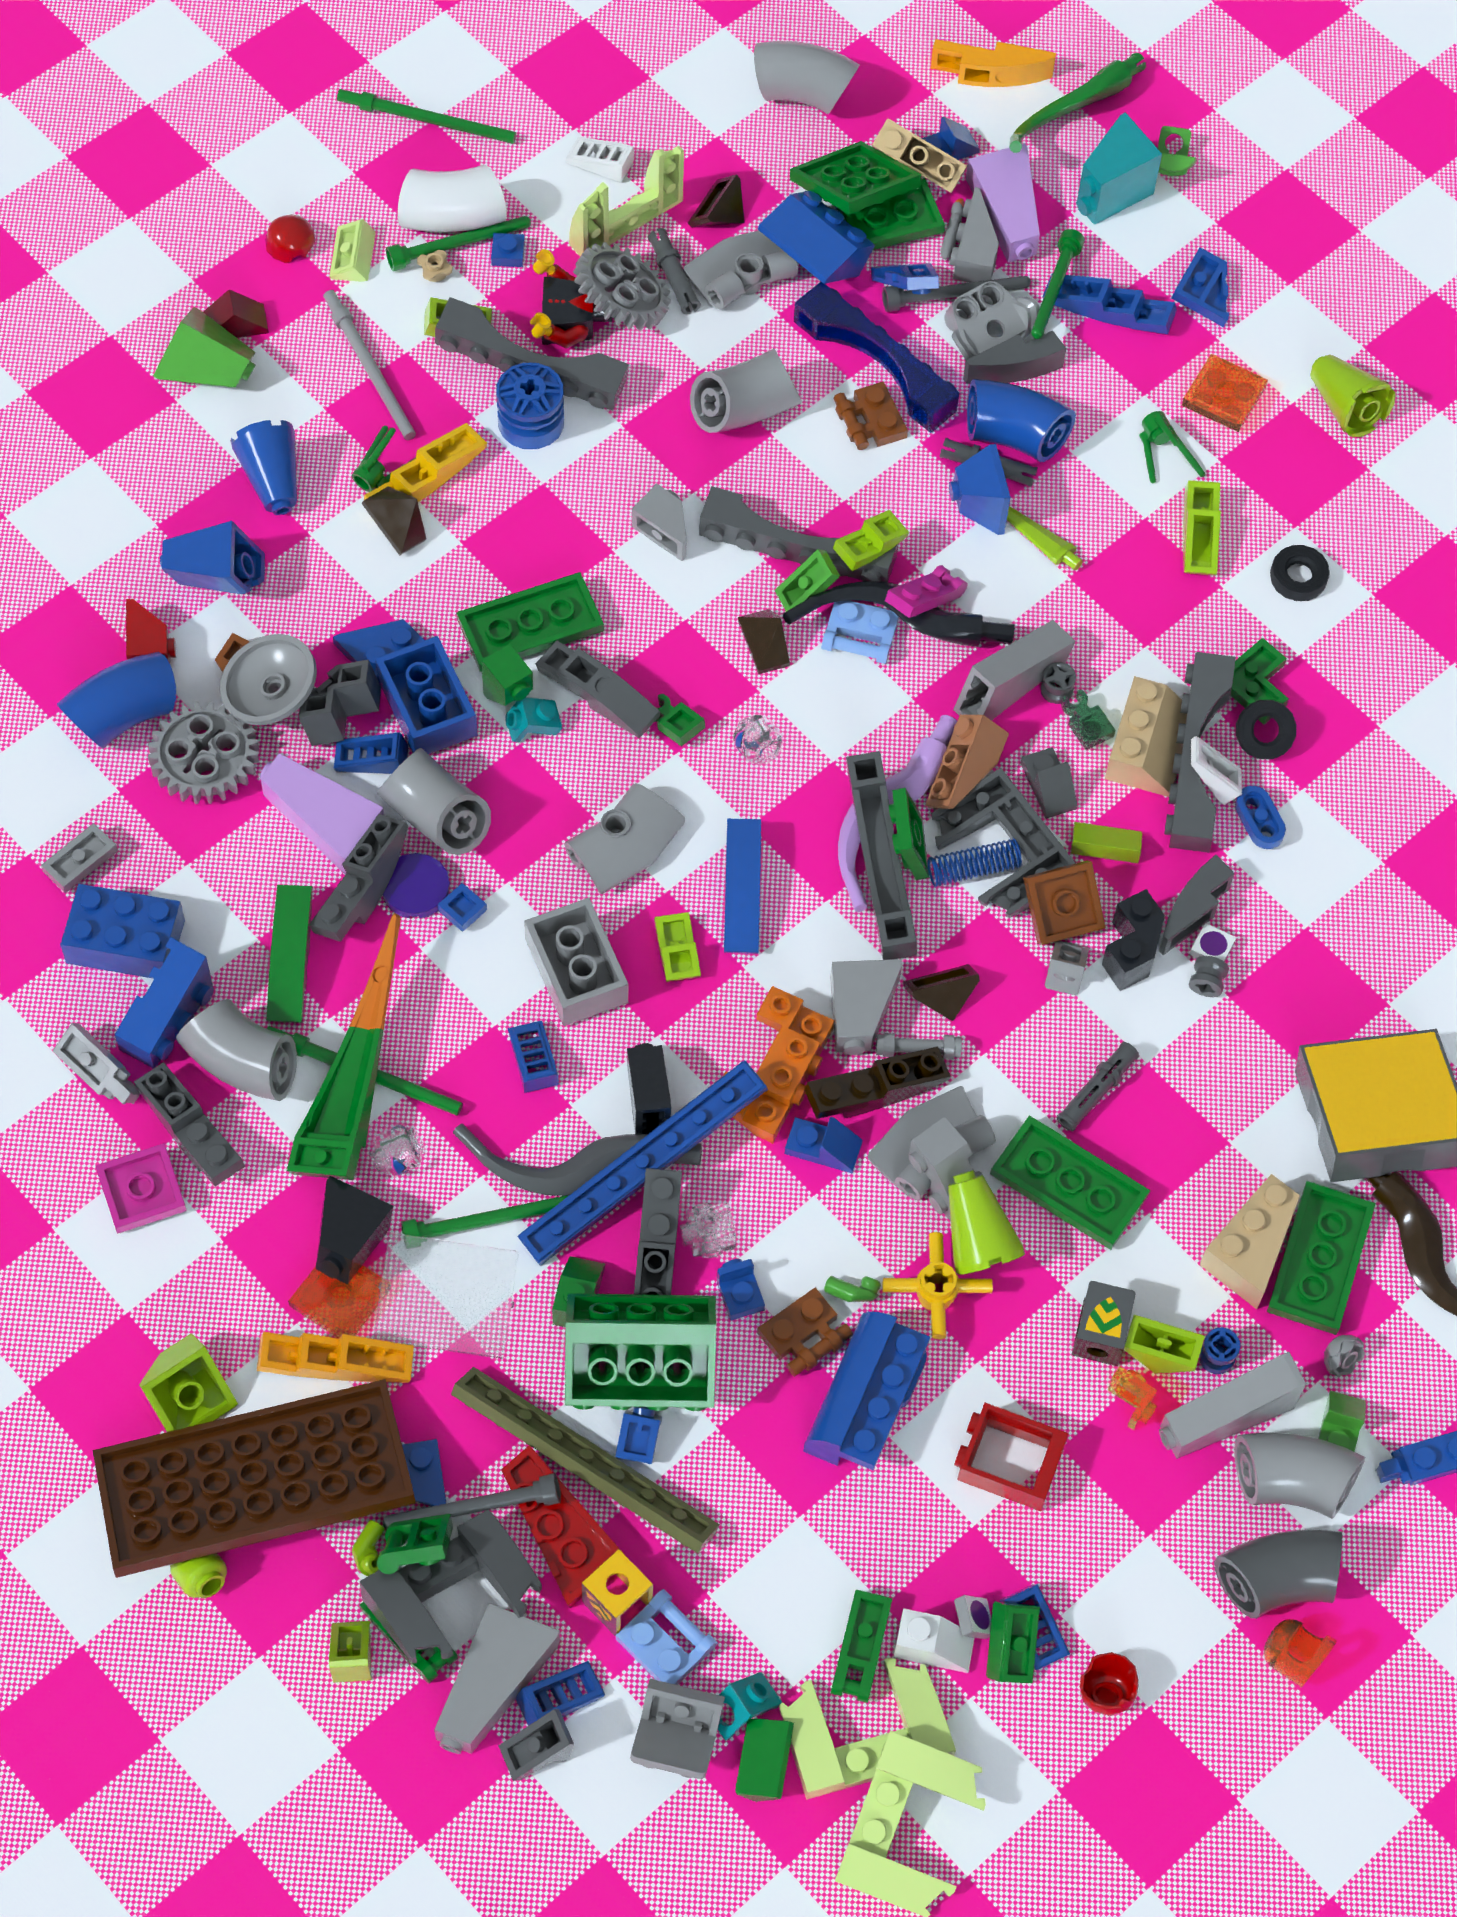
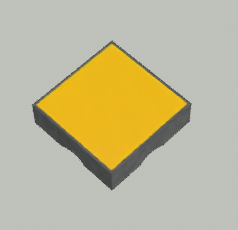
[1295,1029,1457,1182]

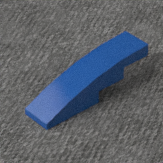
[1043,273,1177,334]
[724,818,761,954]

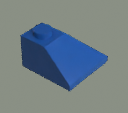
[949,444,1011,535]

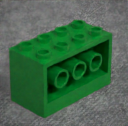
[565,1294,716,1411]

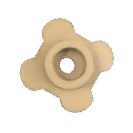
[417,250,453,282]

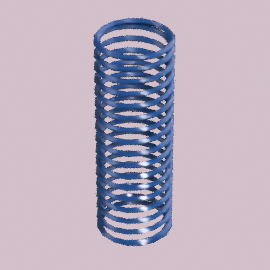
[928,838,1022,887]

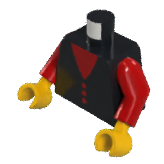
[530,249,612,348]

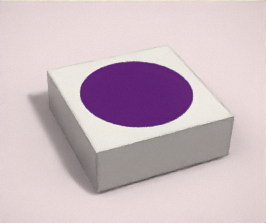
[1189,923,1237,962]
[954,1595,992,1639]

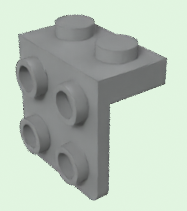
[630,1679,725,1779]

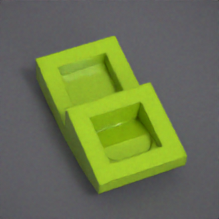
[833,510,909,571]
[654,912,701,982]

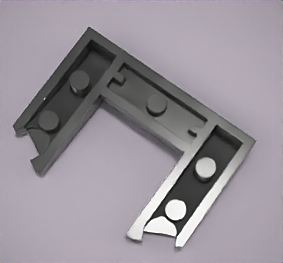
[931,768,1076,918]
[359,1509,542,1663]

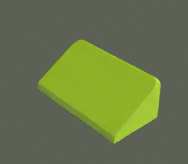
[1070,822,1142,863]

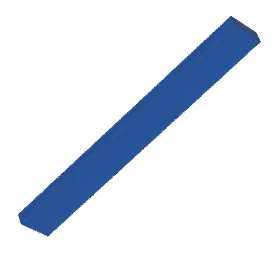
[517,1060,768,1266]

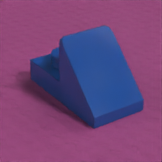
[922,117,980,160]
[784,1117,863,1174]

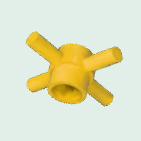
[882,1232,993,1340]

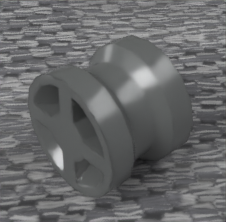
[1040,662,1076,704]
[1188,956,1229,998]

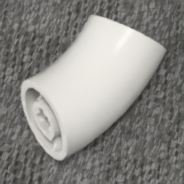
[398,165,507,232]

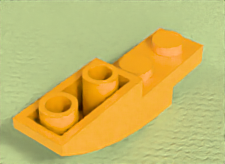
[930,39,1056,87]

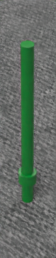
[337,89,516,144]
[267,1026,463,1116]

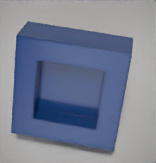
[491,233,525,267]
[438,883,487,932]

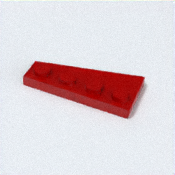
[501,1445,625,1608]

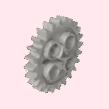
[573,242,671,331]
[148,701,259,804]

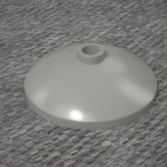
[220,634,317,725]

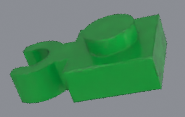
[656,694,706,747]

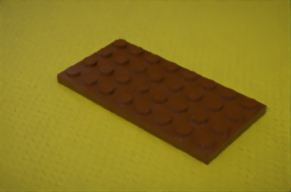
[93,1379,416,1578]

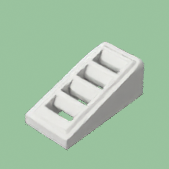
[565,136,634,183]
[1191,736,1242,805]

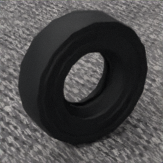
[1270,545,1330,601]
[1236,700,1297,759]

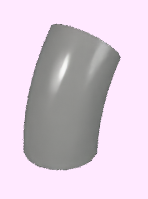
[754,41,860,114]
[690,348,802,433]
[377,748,491,855]
[176,999,297,1101]
[1234,1433,1366,1519]

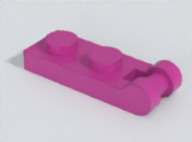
[885,565,968,618]

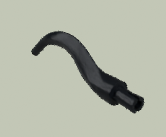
[783,581,1015,647]

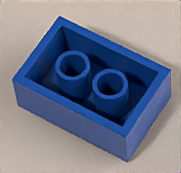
[375,636,478,754]
[60,883,185,979]

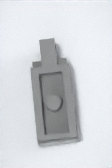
[53,1023,141,1104]

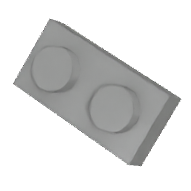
[41,823,118,893]

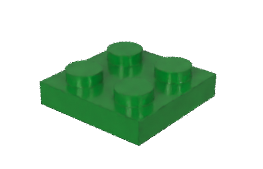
[889,787,930,880]

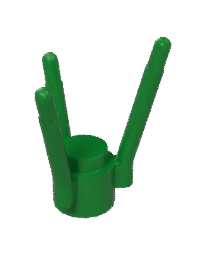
[1139,411,1205,484]
[351,425,416,492]

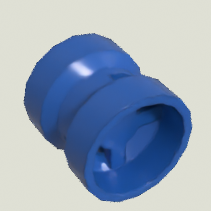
[1199,1327,1241,1375]

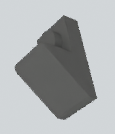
[1020,747,1078,819]
[498,1709,574,1781]

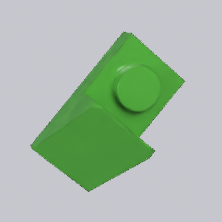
[775,549,840,611]
[1318,1390,1366,1452]

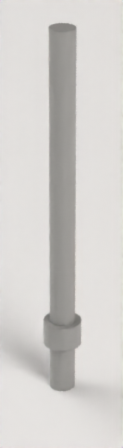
[323,290,416,440]

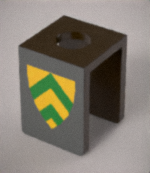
[1071,1281,1136,1367]

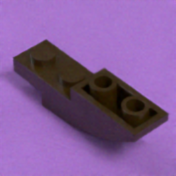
[805,1046,951,1119]

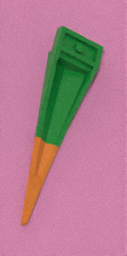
[287,913,401,1180]

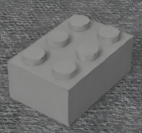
[524,898,629,1026]

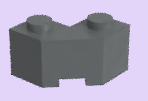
[299,659,381,746]

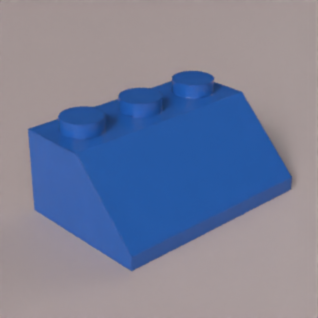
[757,191,875,284]

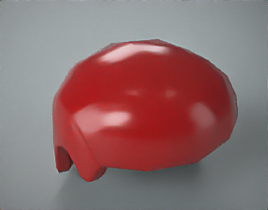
[265,214,315,263]
[1079,1652,1139,1716]

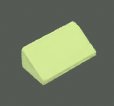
[329,219,376,282]

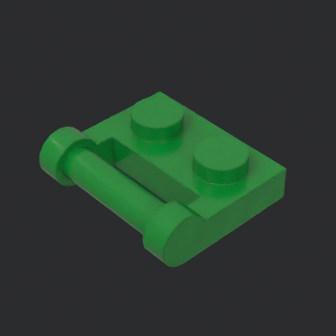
[377,1514,453,1574]

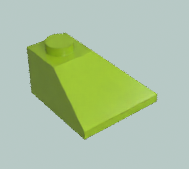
[139,1333,238,1432]

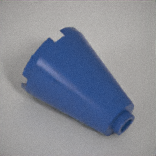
[230,420,297,515]

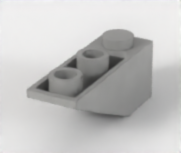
[949,187,999,282]

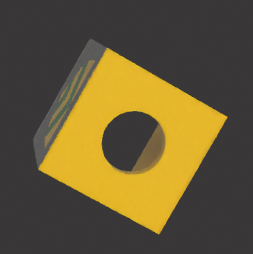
[582,1549,653,1636]

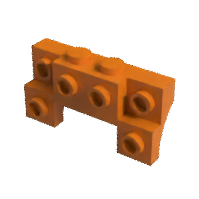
[723,986,835,1144]

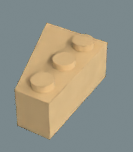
[1200,1174,1300,1309]

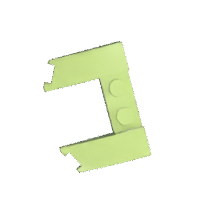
[569,146,684,256]
[779,1658,956,1800]
[835,1731,986,1917]

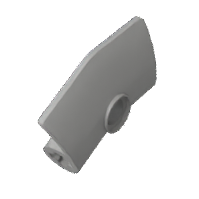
[684,230,798,310]
[564,783,685,894]
[868,1086,996,1200]

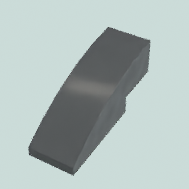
[963,330,1066,384]
[1159,855,1235,956]

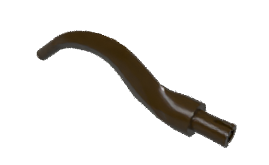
[1365,1171,1457,1316]

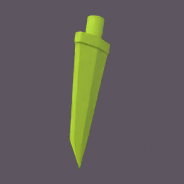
[1007,506,1083,571]

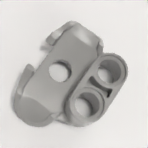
[944,281,1040,360]

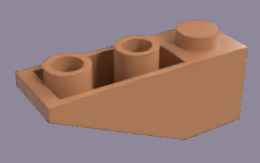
[925,715,1009,809]

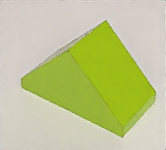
[1124,1315,1205,1374]
[329,1621,372,1683]

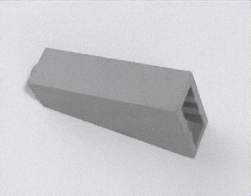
[953,620,1076,720]
[1159,1352,1306,1459]
[434,1603,560,1754]

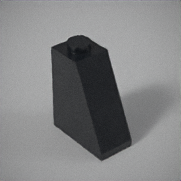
[627,1043,672,1134]
[315,1176,394,1285]

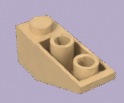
[872,118,967,193]

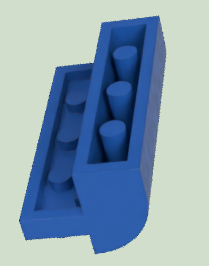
[803,1311,930,1471]

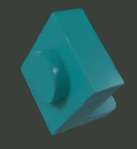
[505,697,563,742]

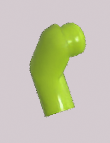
[352,1520,385,1576]

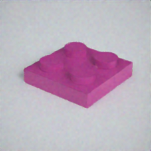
[95,1143,187,1234]

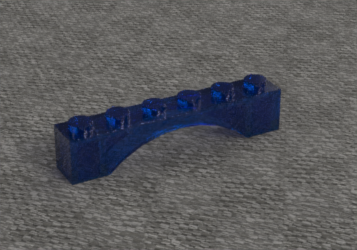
[794,282,960,433]

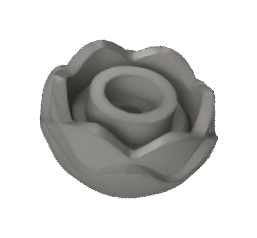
[1324,1335,1365,1377]

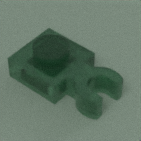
[1061,689,1116,750]

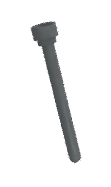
[882,276,1031,312]
[382,1473,561,1529]

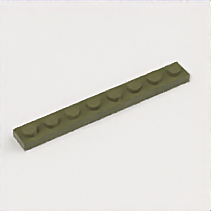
[451,1367,720,1554]

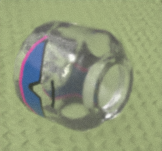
[733,715,783,764]
[369,1124,426,1177]

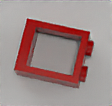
[954,1402,1069,1511]

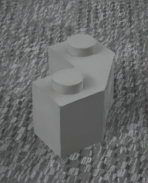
[909,1117,983,1220]

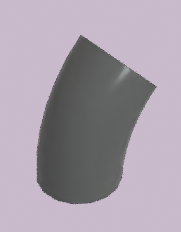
[1214,1529,1342,1619]

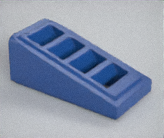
[334,732,409,774]
[508,1021,559,1093]
[1000,1584,1070,1670]
[516,1661,605,1726]

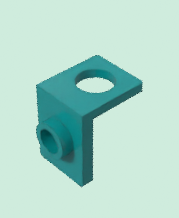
[718,1672,782,1740]

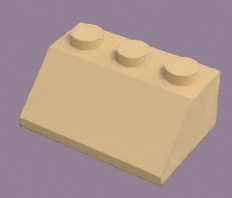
[1105,676,1187,797]

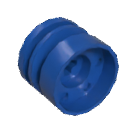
[496,363,564,449]

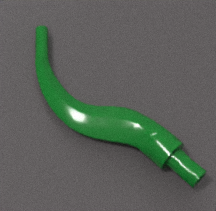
[1009,53,1146,153]

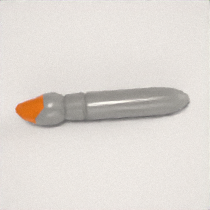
[941,198,964,260]

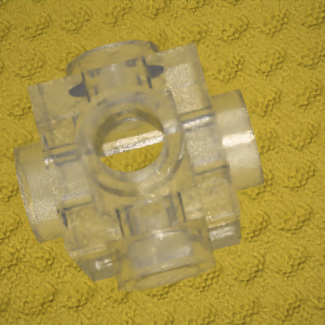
[680,1202,736,1258]

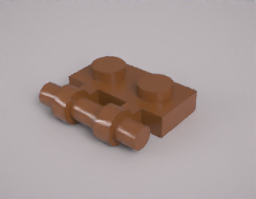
[833,381,908,450]
[757,1287,853,1377]

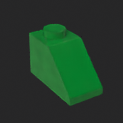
[482,643,533,706]
[552,1256,605,1327]

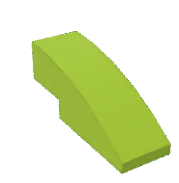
[1183,480,1221,576]

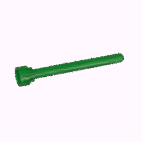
[385,216,531,272]
[1031,229,1085,339]
[401,1195,568,1250]

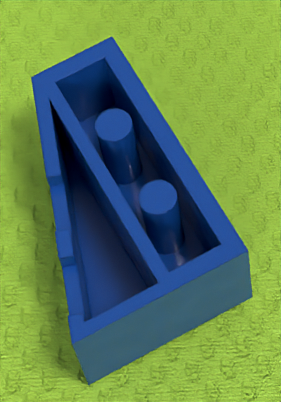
[114,937,214,1069]

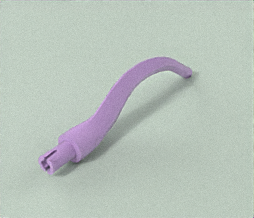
[838,715,957,912]

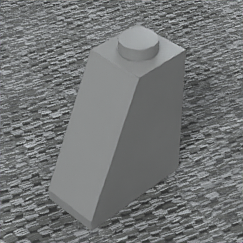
[830,959,902,1055]

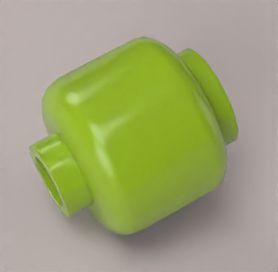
[170,1553,227,1598]

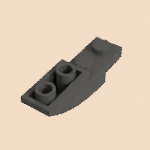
[535,641,661,739]
[309,814,408,942]
[134,1062,245,1187]
[634,1168,682,1295]

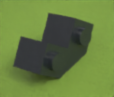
[1102,889,1165,991]

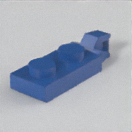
[1375,1431,1457,1486]

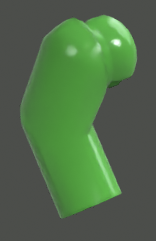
[824,1276,881,1302]

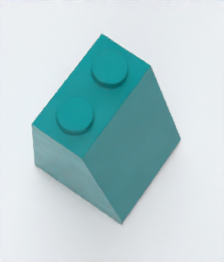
[1076,112,1162,225]

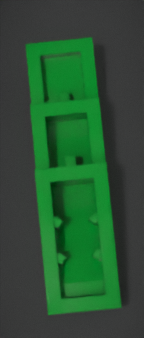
[266,885,313,1023]

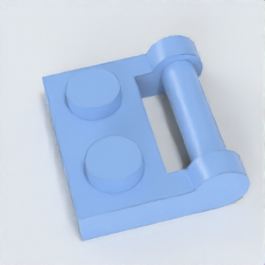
[821,601,899,664]
[616,1589,718,1685]

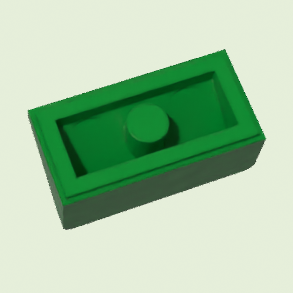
[986,1601,1040,1683]
[735,1718,794,1802]

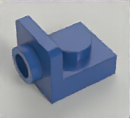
[717,1259,765,1321]
[615,1407,662,1464]

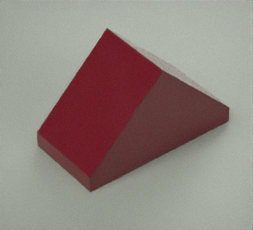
[203,289,269,338]

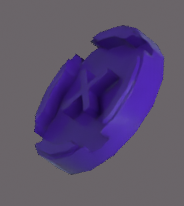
[383,853,450,918]

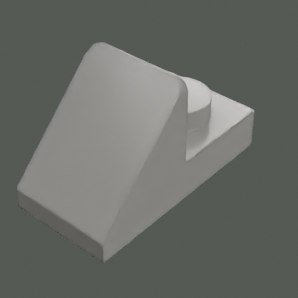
[1045,941,1090,995]

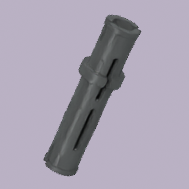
[648,228,701,315]
[940,437,1038,487]
[1056,1041,1140,1132]

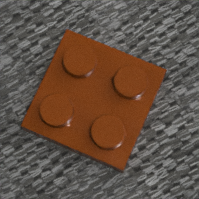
[1023,860,1106,945]

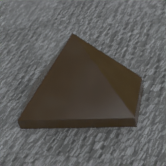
[688,174,745,228]
[361,486,427,556]
[738,609,790,674]
[903,964,980,1021]

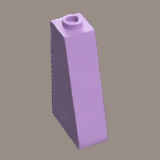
[966,143,1040,263]
[260,753,384,874]

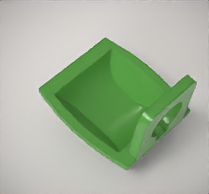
[1158,126,1197,177]

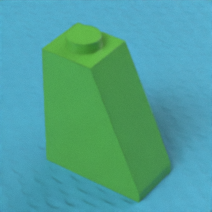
[153,307,256,387]

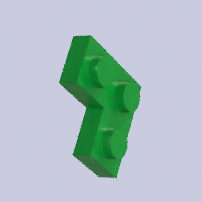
[1230,638,1289,725]

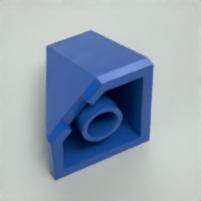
[160,521,265,595]

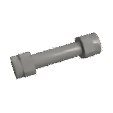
[876,1033,962,1059]

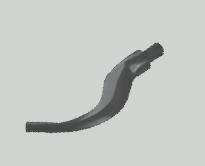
[453,1124,702,1196]

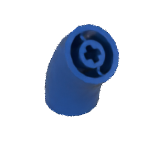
[967,379,1076,462]
[57,652,176,749]

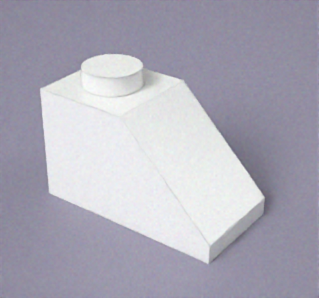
[893,1608,975,1673]

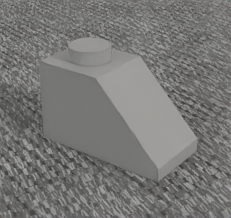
[632,483,687,561]

